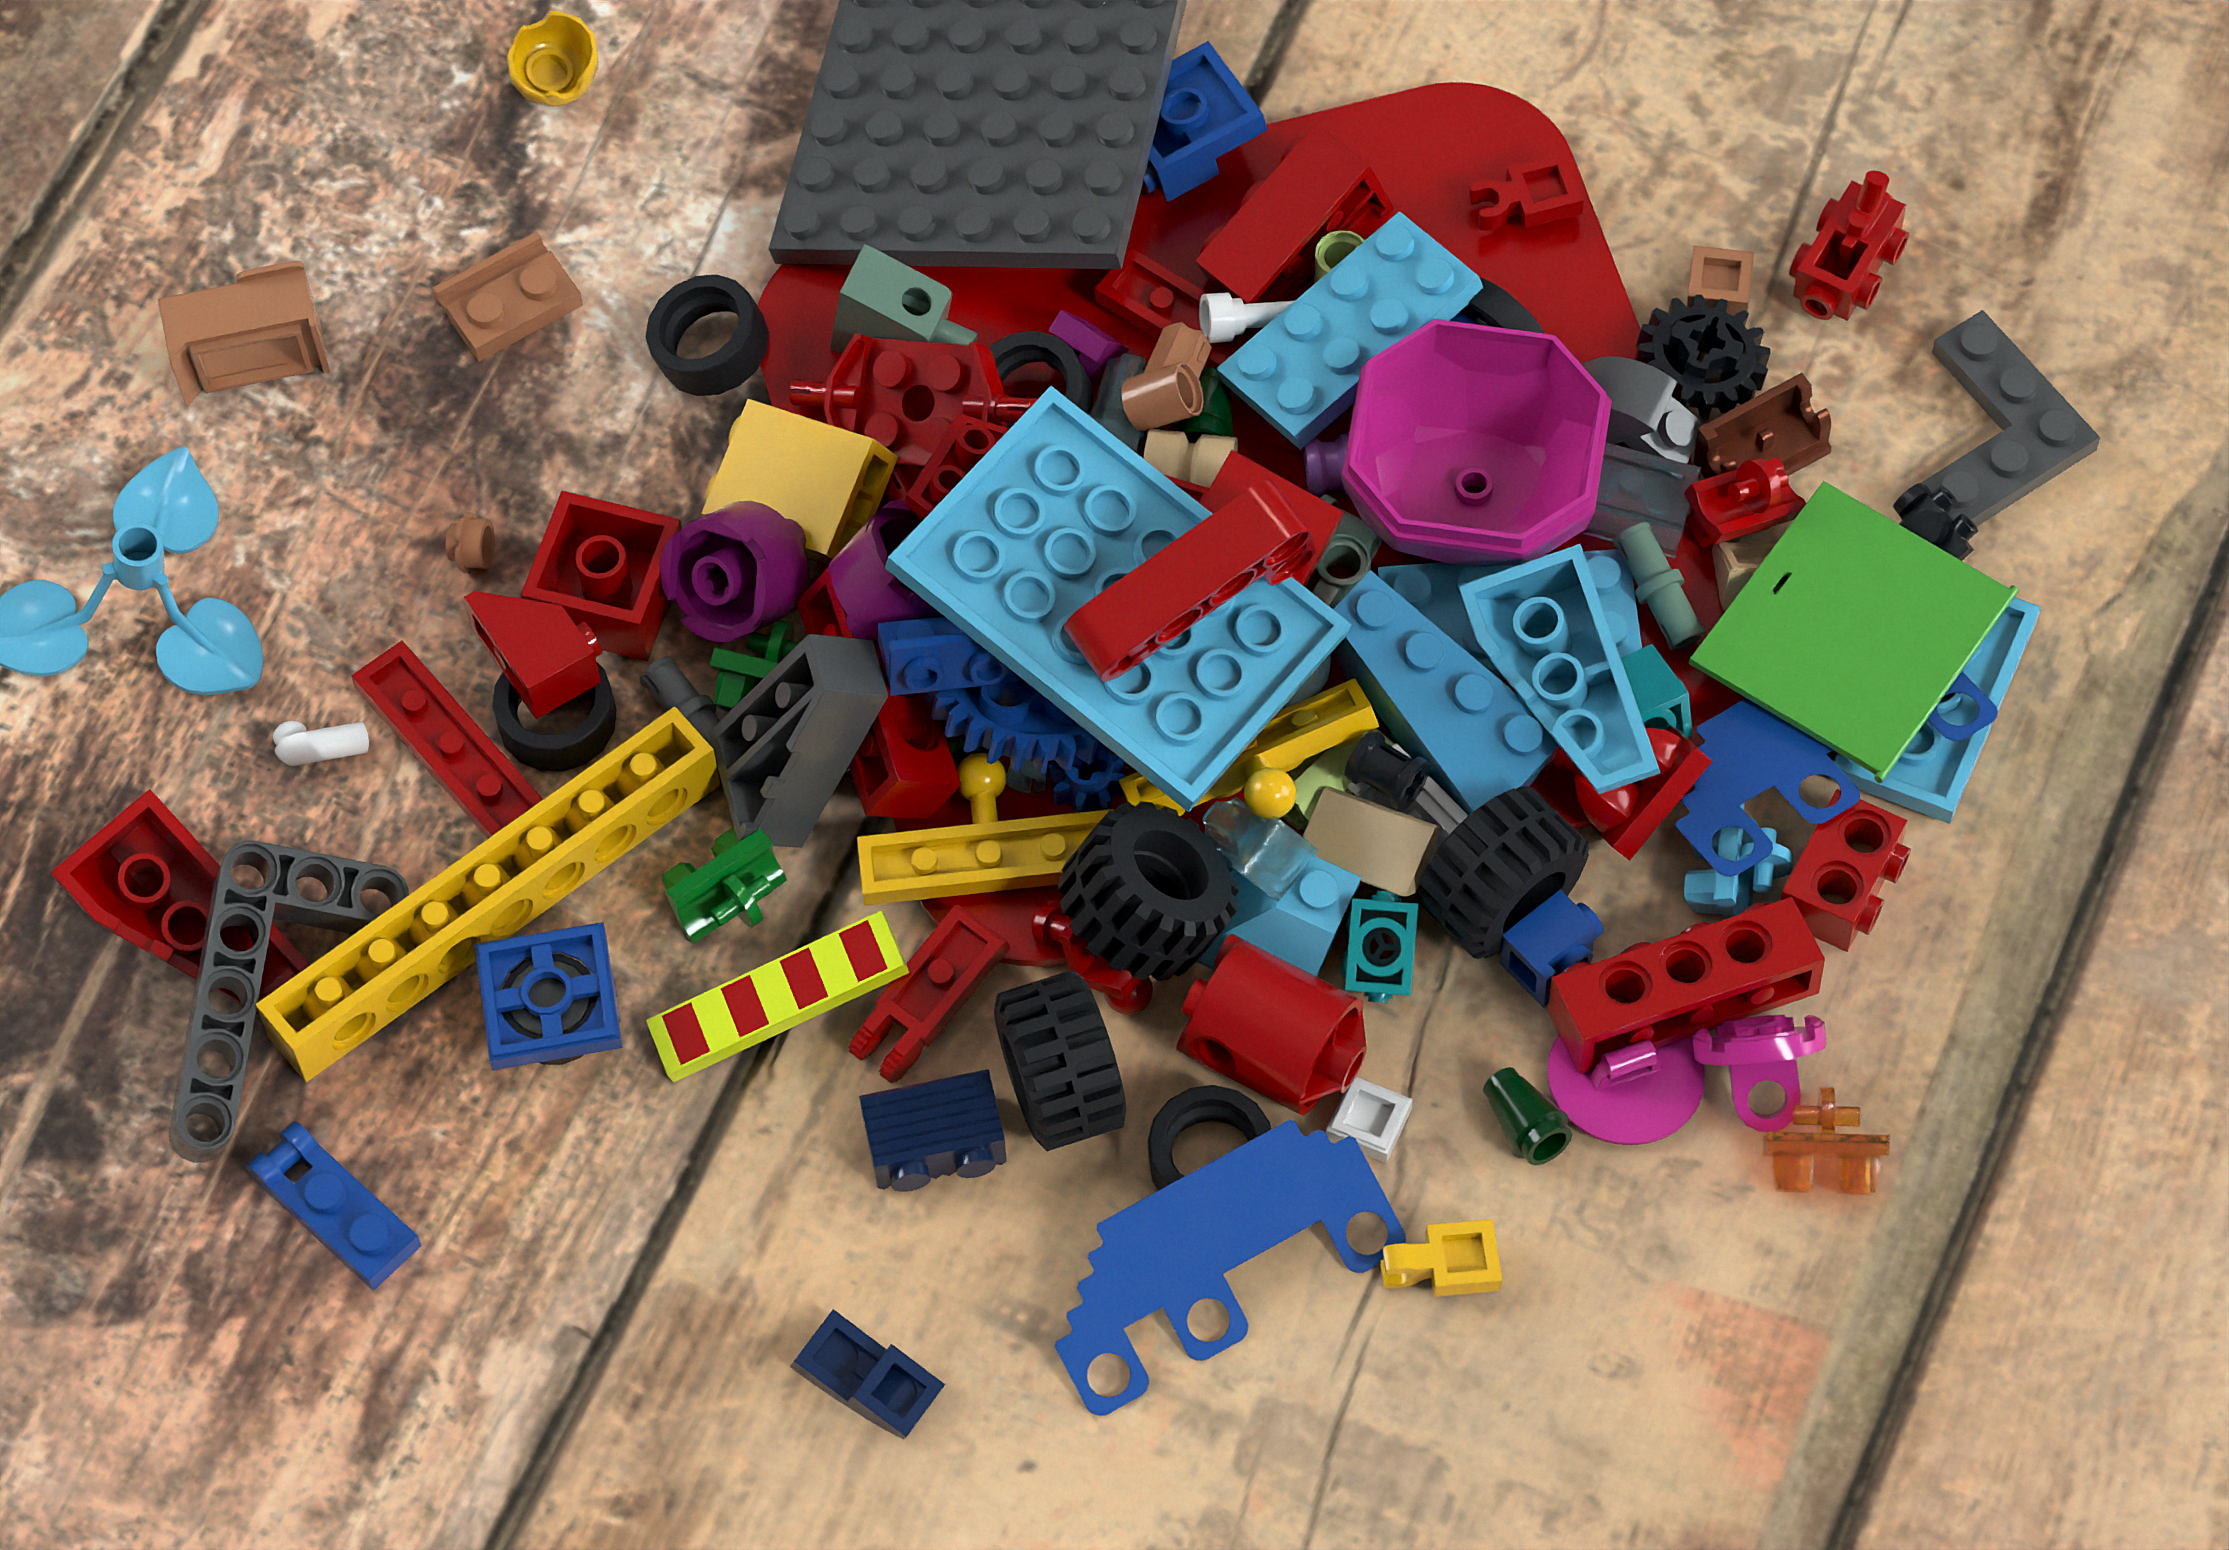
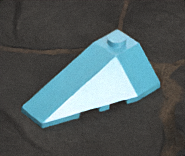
[1459,544,1661,794]

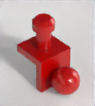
[1031,905,1153,1015]

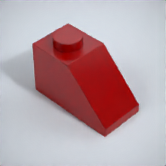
[464,591,602,720]

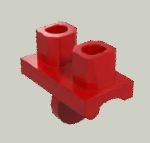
[1684,457,1806,549]

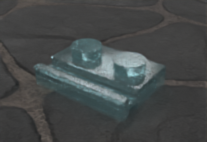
[1580,443,1701,558]

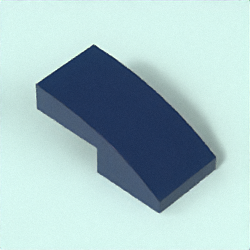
[790,1309,945,1440]

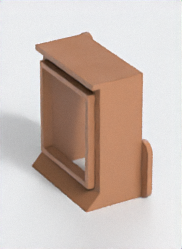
[158,261,330,408]

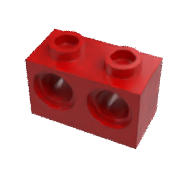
[1780,789,1911,952]

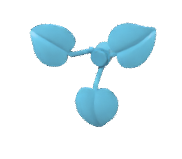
[0,446,263,695]

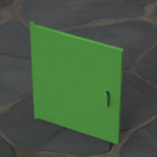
[1688,481,2019,783]

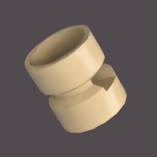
[1144,429,1238,488]

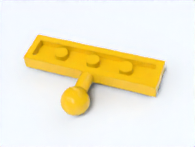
[1119,678,1379,820]
[857,752,1114,906]

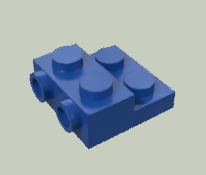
[1142,41,1268,202]

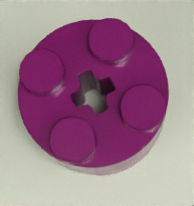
[828,500,944,642]
[660,501,808,642]

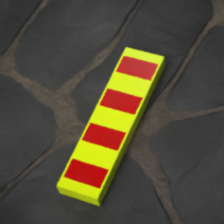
[646,910,910,1082]

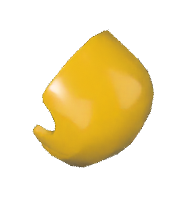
[507,10,598,107]

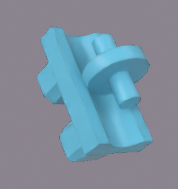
[1684,803,1793,919]

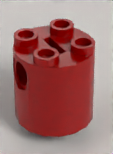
[1176,934,1367,1116]

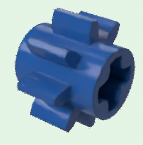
[1049,749,1127,813]

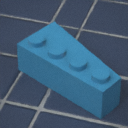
[1330,570,1560,816]

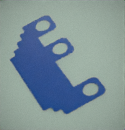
[1675,671,1998,877]
[1054,1120,1406,1416]

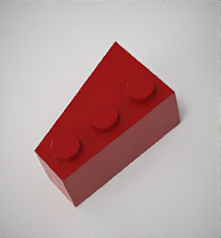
[1195,123,1393,304]

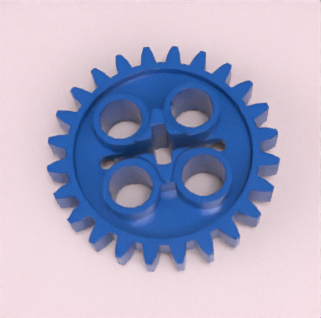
[923,677,1110,773]

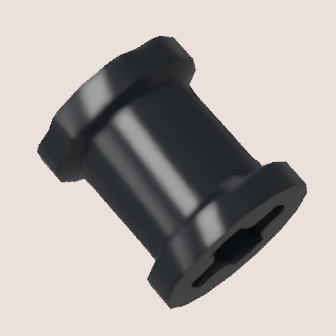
[1344,729,1431,812]

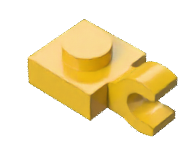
[1380,1219,1502,1297]

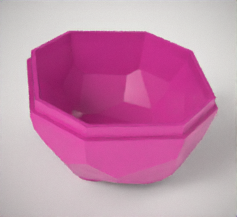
[1342,319,1612,567]

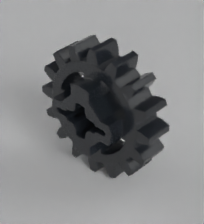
[1634,295,1771,421]

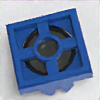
[474,922,623,1070]

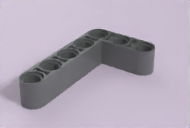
[169,841,409,1163]

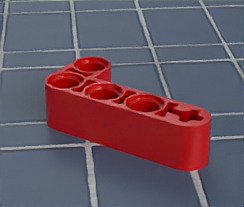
[1064,480,1316,682]

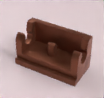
[1693,372,1832,479]

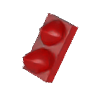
[1575,725,1712,861]

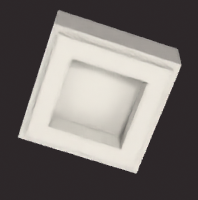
[1326,1077,1413,1164]

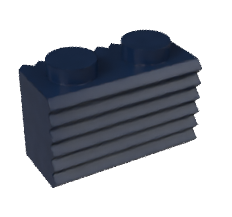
[859,1069,1007,1192]

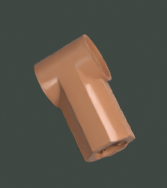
[1121,322,1212,431]

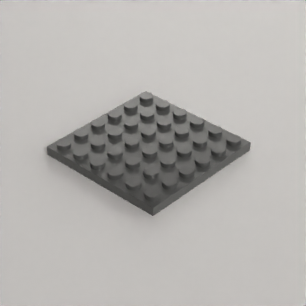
[768,0,1187,269]

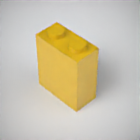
[702,399,898,564]

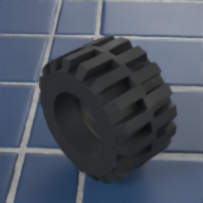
[1416,786,1590,959]
[1058,801,1240,981]
[994,969,1126,1151]

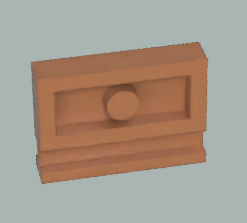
[432,232,583,362]

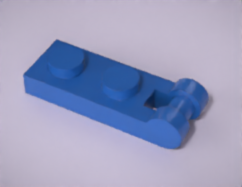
[245,1121,422,1291]

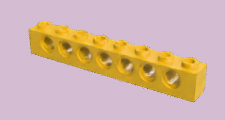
[256,706,720,1083]

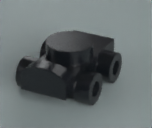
[1893,483,1978,561]

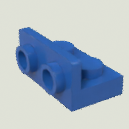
[878,616,1019,696]

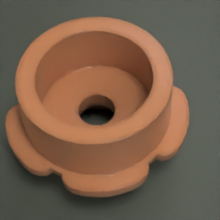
[446,512,495,574]

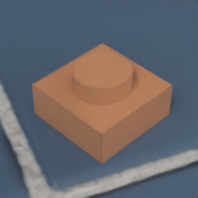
[1686,246,1754,315]

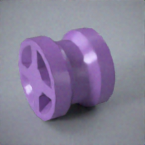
[1303,433,1349,498]

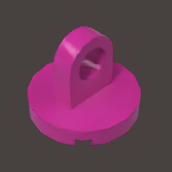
[1692,1014,1827,1132]

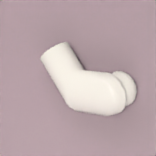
[273,721,369,766]

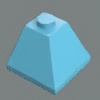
[1196,840,1362,977]

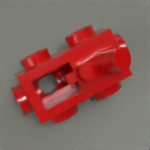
[1789,170,1909,321]

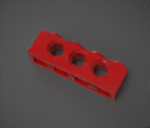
[796,568,961,820]
[1548,897,1825,1074]

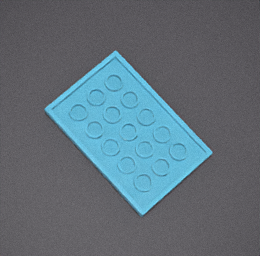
[885,386,1352,812]

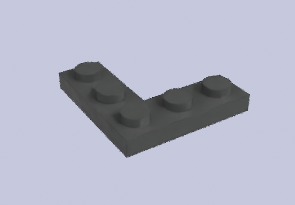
[1921,310,2100,527]

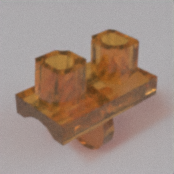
[1763,1087,1890,1195]

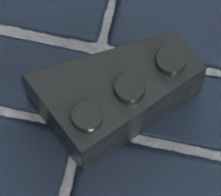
[708,634,888,848]

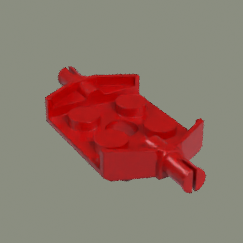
[789,334,1038,466]

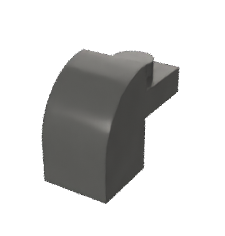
[1581,356,1704,478]

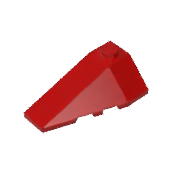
[50,789,310,1016]

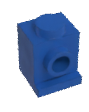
[1500,889,1604,1008]

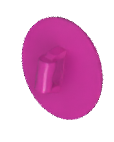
[1547,1034,1705,1145]

